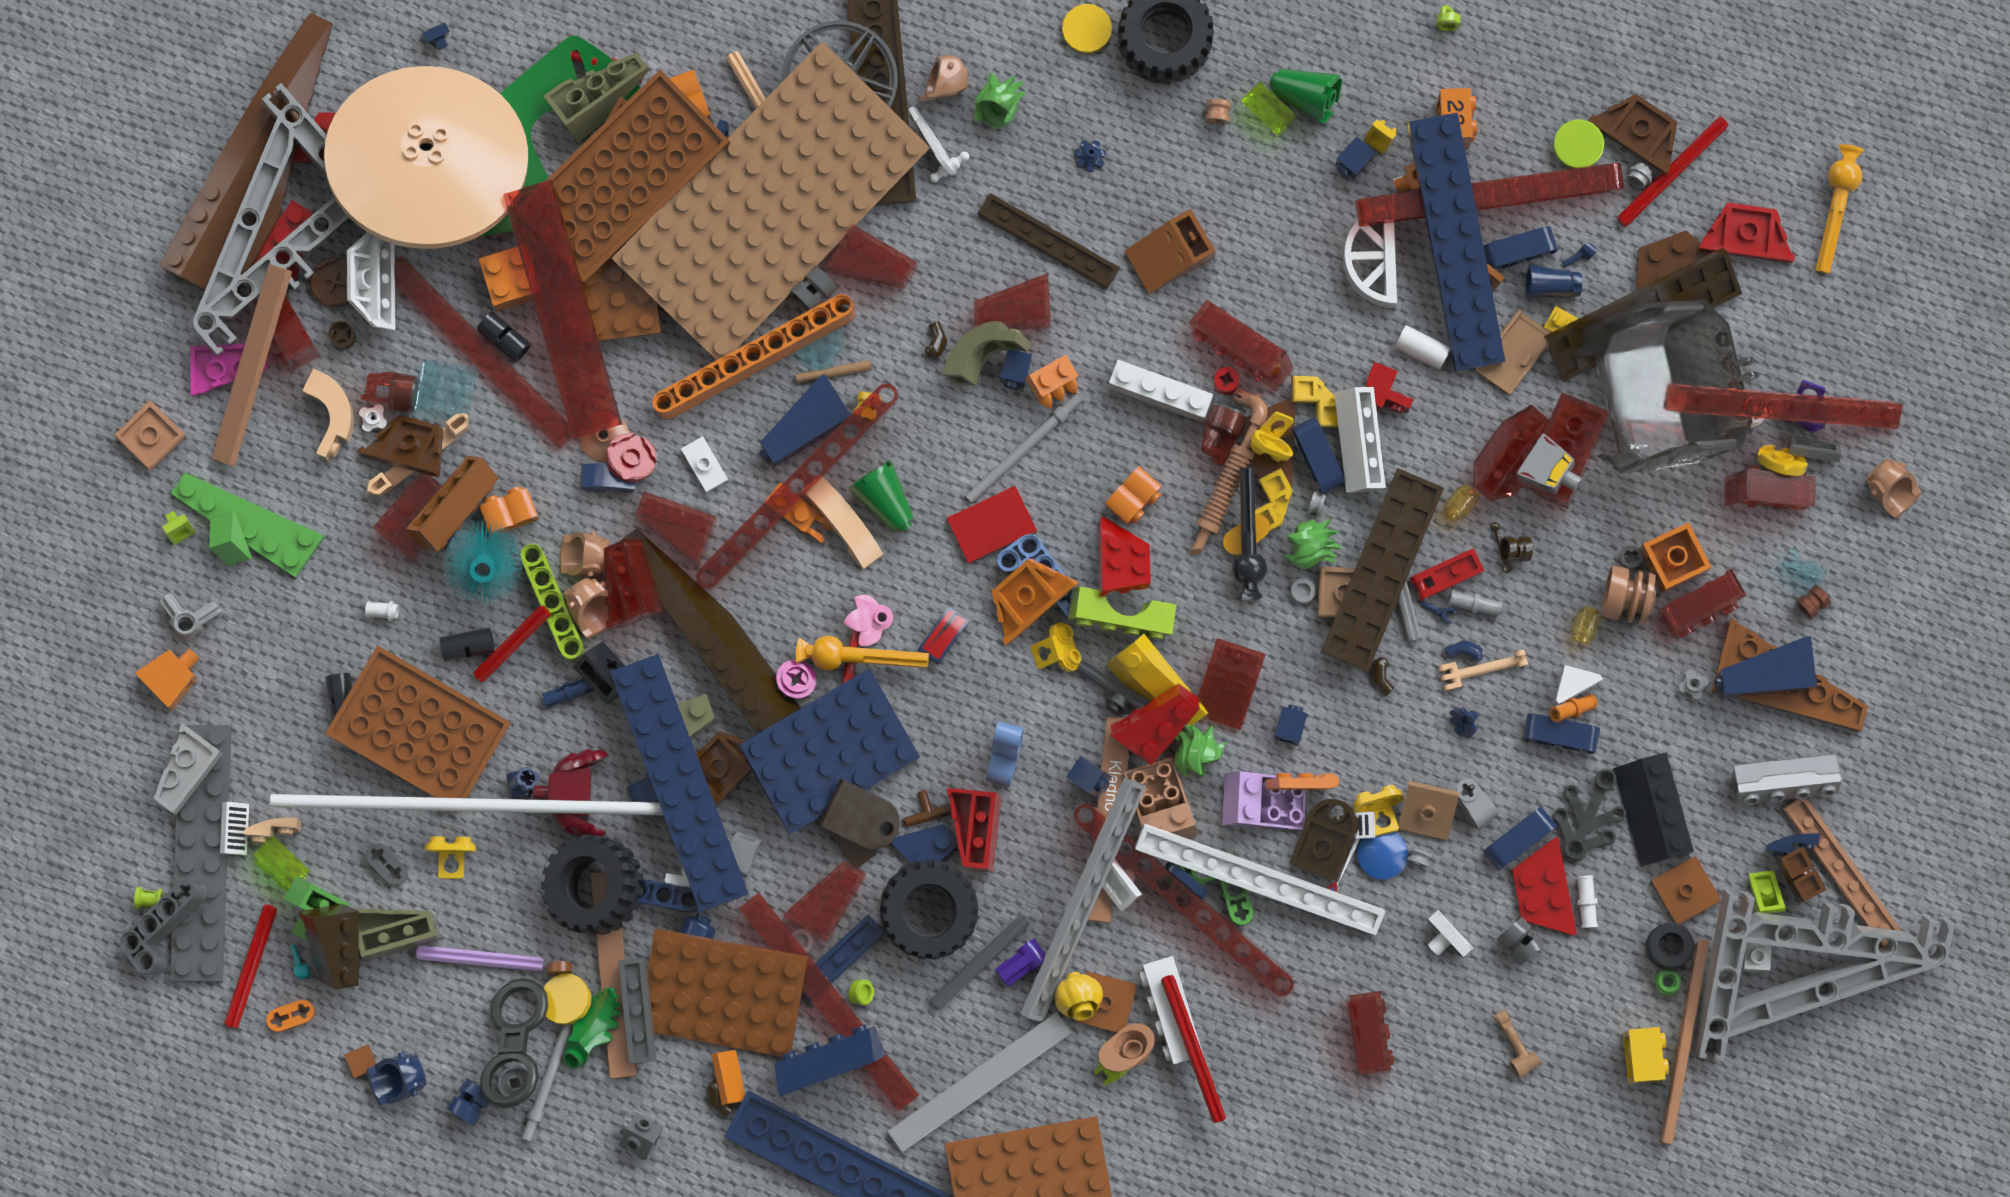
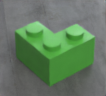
[284,877,350,942]

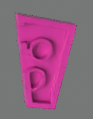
[190,344,268,398]

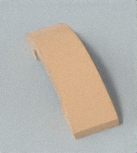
[801,476,883,570]

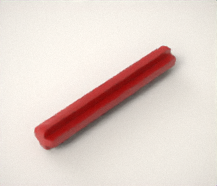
[473,605,551,682]

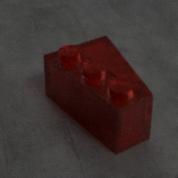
[1724,466,1816,510]
[635,491,717,568]
[783,861,867,943]

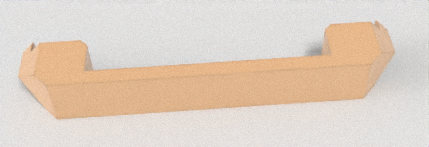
[367,413,469,497]

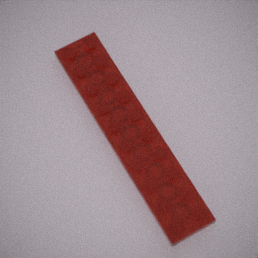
[503,180,623,439]

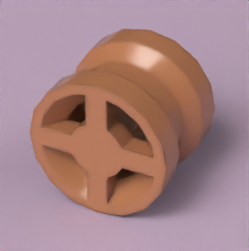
[1205,99,1231,125]

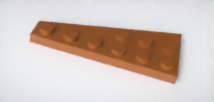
[1711,617,1868,732]

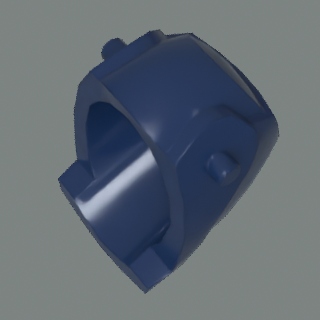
[367,1052,427,1105]

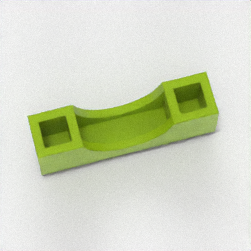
[1068,587,1177,640]

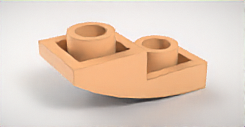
[244,818,301,844]

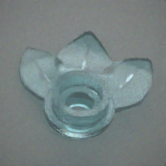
[796,323,844,371]

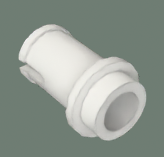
[365,601,399,622]

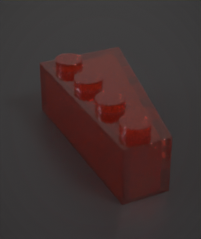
[1189,300,1294,392]

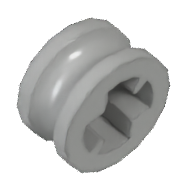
[1307,492,1326,517]
[1407,848,1432,868]

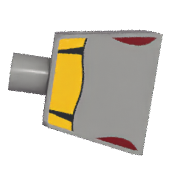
[1517,433,1582,494]

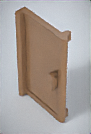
[1473,309,1551,395]

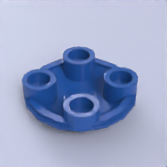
[1357,832,1408,880]

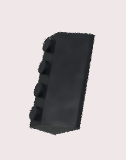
[1613,752,1694,867]

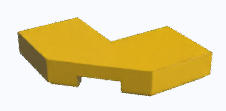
[1291,376,1339,428]
[1255,468,1293,531]

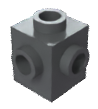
[619,1113,664,1160]

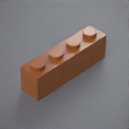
[406,456,499,552]

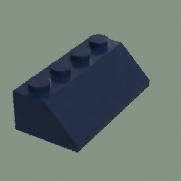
[775,1024,886,1096]

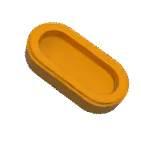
[1223,514,1270,555]

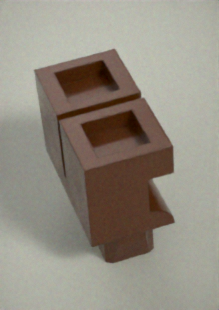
[1776,847,1827,903]

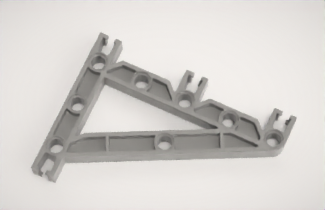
[193,83,350,357]
[1693,889,1955,1061]

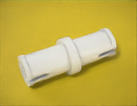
[1577,875,1598,928]

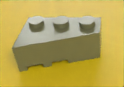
[678,694,716,740]
[354,908,441,961]

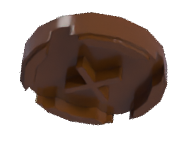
[309,257,349,307]

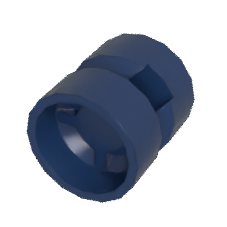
[446,1078,490,1126]

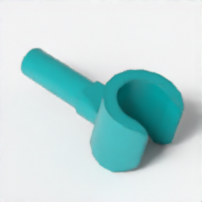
[290,944,310,979]

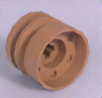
[1601,565,1656,626]

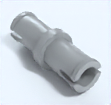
[1448,590,1502,617]

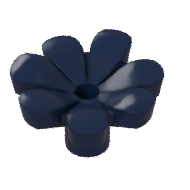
[1074,140,1106,172]
[1449,707,1478,738]

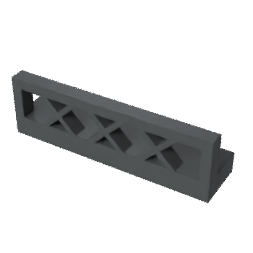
[618,957,657,1064]

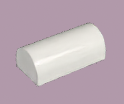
[1394,325,1450,371]

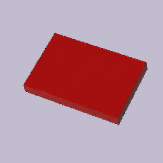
[947,486,1037,564]

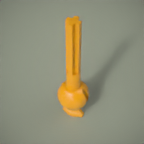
[1815,144,1864,274]
[796,635,929,671]

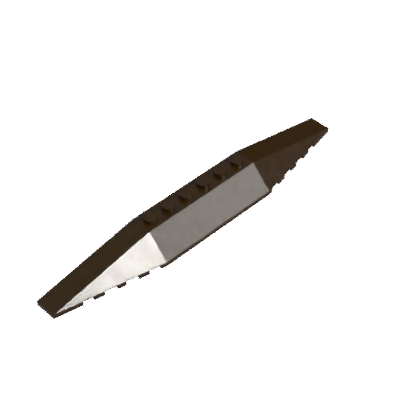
[617,529,876,869]

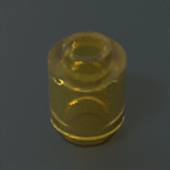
[1442,484,1479,522]
[1570,606,1602,645]

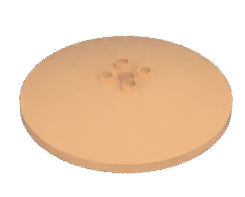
[324,66,528,249]

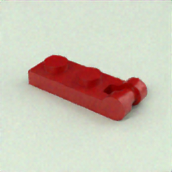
[1409,548,1485,602]

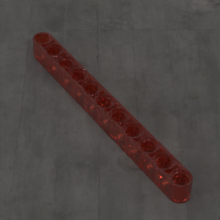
[1354,163,1625,227]
[696,383,899,590]
[1074,803,1294,996]

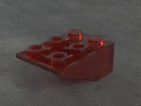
[1198,638,1266,730]

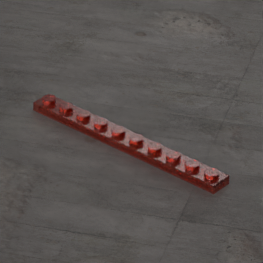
[395,256,577,450]
[1663,384,1903,429]
[739,893,919,1111]

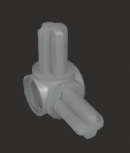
[160,593,221,641]

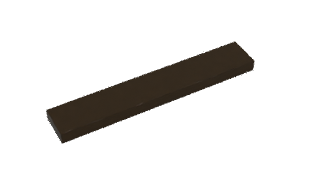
[977,193,1120,290]

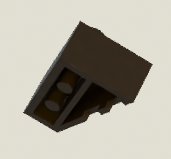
[298,904,359,990]

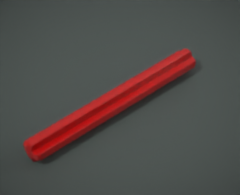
[224,904,277,1029]

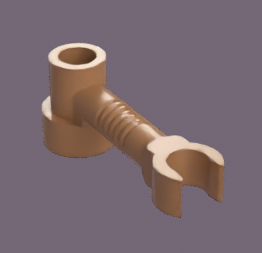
[1494,1009,1541,1079]

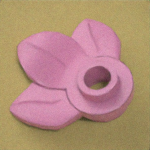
[844,595,893,646]

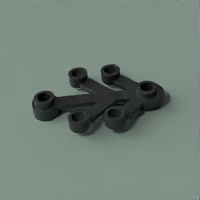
[1553,769,1626,863]

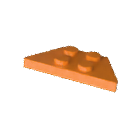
[991,559,1078,645]

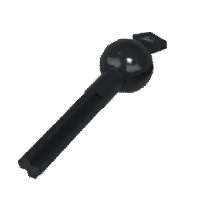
[1232,467,1267,600]

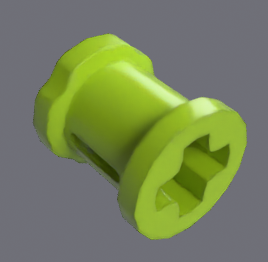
[134,887,164,910]

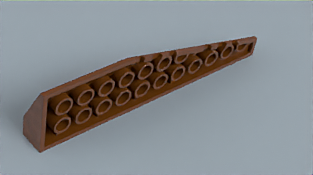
[159,13,333,293]

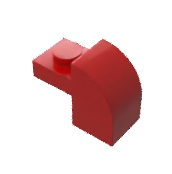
[1365,361,1414,414]

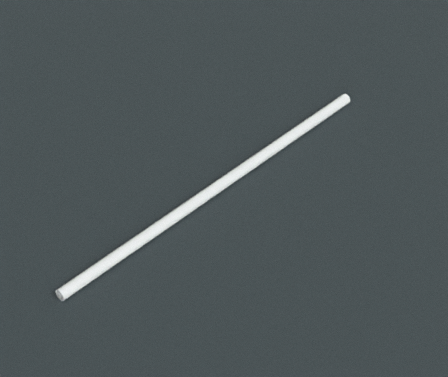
[270,794,664,816]

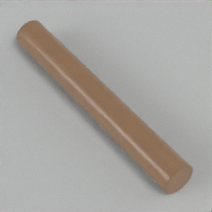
[795,360,872,384]

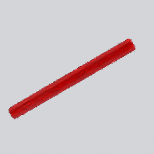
[1617,116,1729,227]
[1161,975,1226,1123]

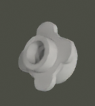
[1679,670,1709,700]

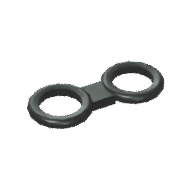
[480,978,549,1109]

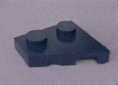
[891,824,958,864]

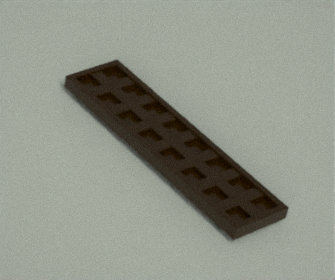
[1543,248,1742,382]
[1320,468,1444,673]

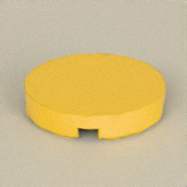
[1062,4,1112,54]
[1757,445,1808,476]
[544,973,591,1025]

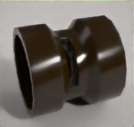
[328,321,357,350]
[1499,536,1533,562]

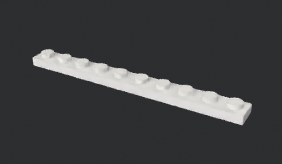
[1135,823,1385,935]

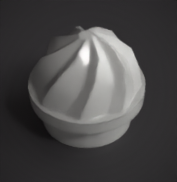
[1627,163,1652,189]

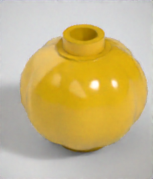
[1055,972,1103,1021]

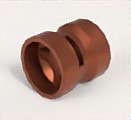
[1795,584,1832,620]

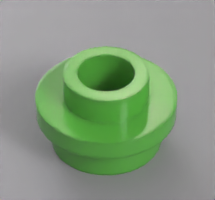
[1655,969,1681,995]

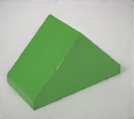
[209,511,252,566]

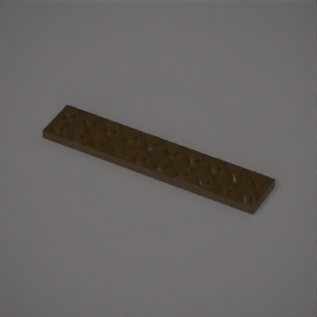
[847,0,917,206]

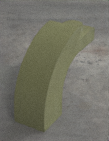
[942,321,1031,386]

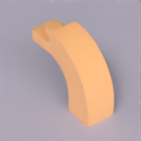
[302,368,354,462]

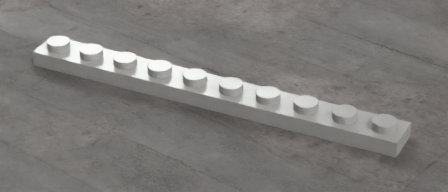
[1021,778,1146,1022]

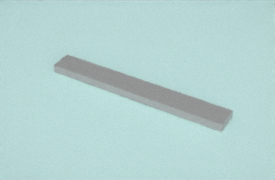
[888,1012,1072,1153]

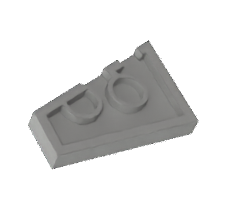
[154,723,223,815]

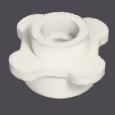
[359,404,387,432]

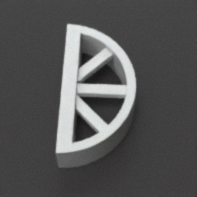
[1343,205,1397,308]

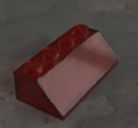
[1521,392,1609,509]

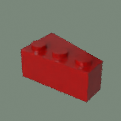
[1111,683,1200,766]
[946,788,1002,873]

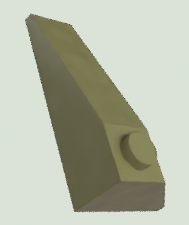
[544,53,649,142]

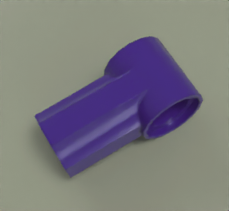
[995,938,1046,987]

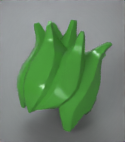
[975,72,1026,129]
[1284,518,1341,569]
[1174,724,1227,778]

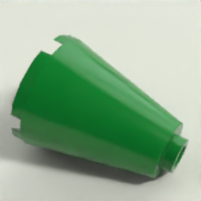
[1270,69,1343,123]
[848,460,914,532]

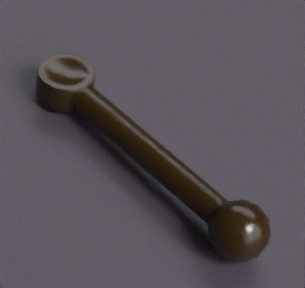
[1490,522,1513,573]

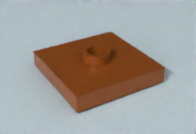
[1650,856,1721,924]
[1074,971,1137,1033]

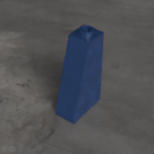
[759,373,852,467]
[1715,636,1817,698]

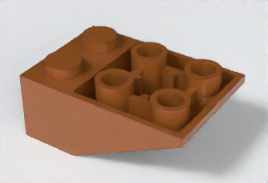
[1124,209,1216,294]

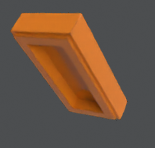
[711,1050,745,1105]

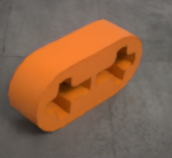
[266,1000,315,1032]

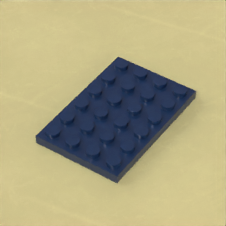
[738,668,920,835]

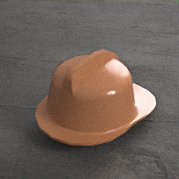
[1098,1023,1155,1072]

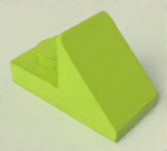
[1748,870,1786,914]

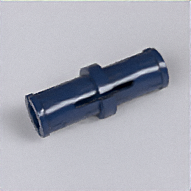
[542,678,594,709]

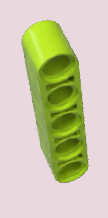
[520,544,585,662]

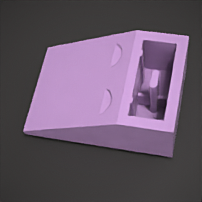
[1222,771,1306,830]

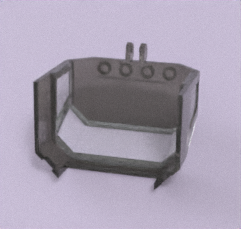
[1574,300,1758,473]

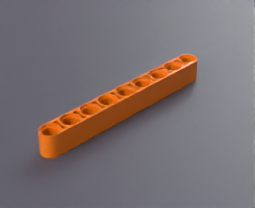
[652,294,856,420]

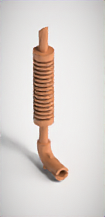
[1190,389,1267,555]

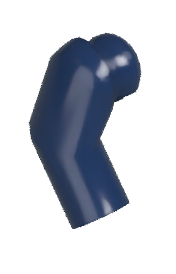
[1444,640,1483,663]

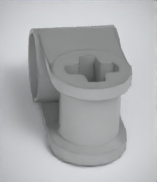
[1453,779,1499,829]

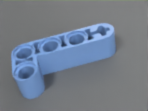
[997,534,1076,622]
[985,721,1024,786]

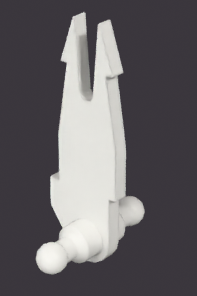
[909,106,969,183]

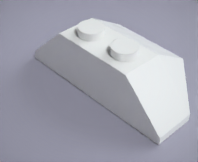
[347,232,395,331]

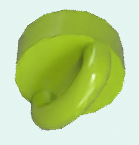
[1436,5,1461,31]
[848,979,874,1005]

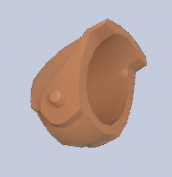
[918,55,968,102]
[1865,459,1922,518]
[560,531,611,577]
[563,578,616,639]

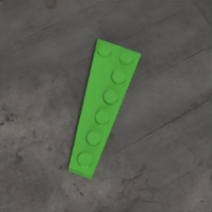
[171,473,325,578]

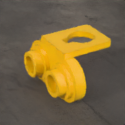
[1250,412,1294,462]
[1031,622,1081,672]
[1353,785,1404,837]
[424,836,476,879]

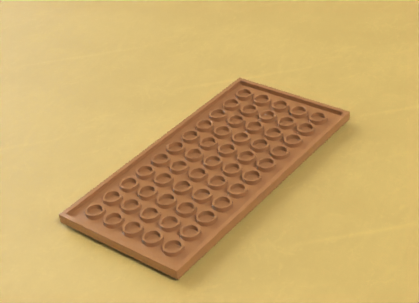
[611,41,930,361]

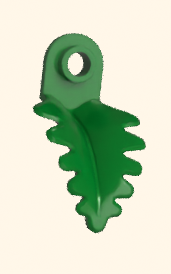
[563,987,621,1069]

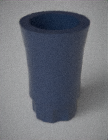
[1525,264,1583,299]

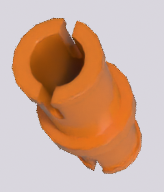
[1549,694,1598,723]

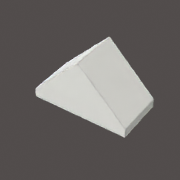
[1554,665,1603,706]

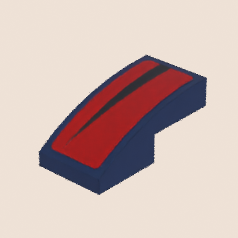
[918,606,970,665]

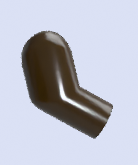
[925,321,947,359]
[1370,657,1395,696]
[706,1079,733,1118]

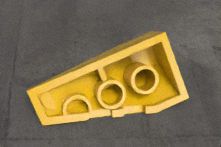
[1106,634,1208,726]

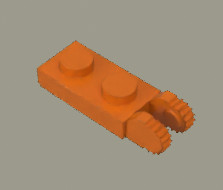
[764,483,833,544]
[1266,773,1339,790]

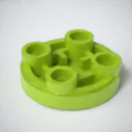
[1553,119,1604,171]

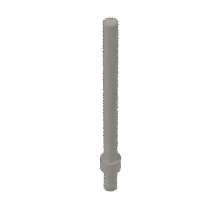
[965,394,1083,504]
[522,1024,572,1142]

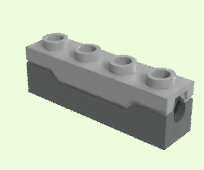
[1732,754,1842,805]

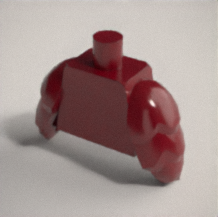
[533,749,609,837]

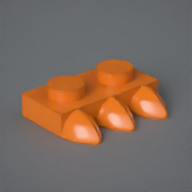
[1025,355,1079,409]

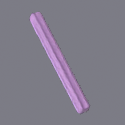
[416,945,544,972]

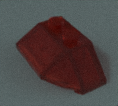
[1473,405,1549,502]

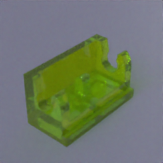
[1241,81,1298,136]
[253,836,310,893]

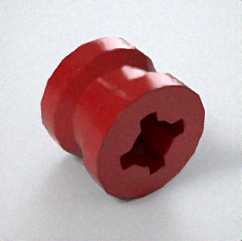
[1213,367,1239,395]

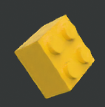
[1622,1027,1669,1085]

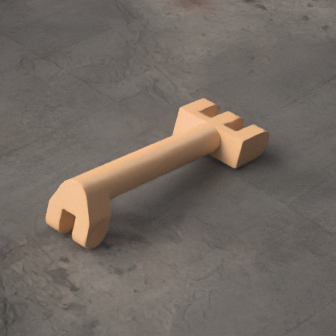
[1438,650,1528,691]

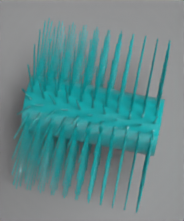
[445,519,522,607]

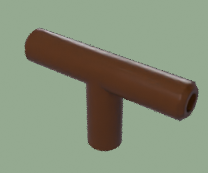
[903,790,952,827]

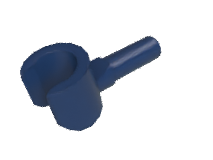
[1562,243,1597,268]
[1421,601,1457,624]

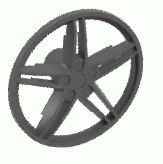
[782,21,898,107]

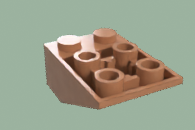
[1124,757,1197,839]

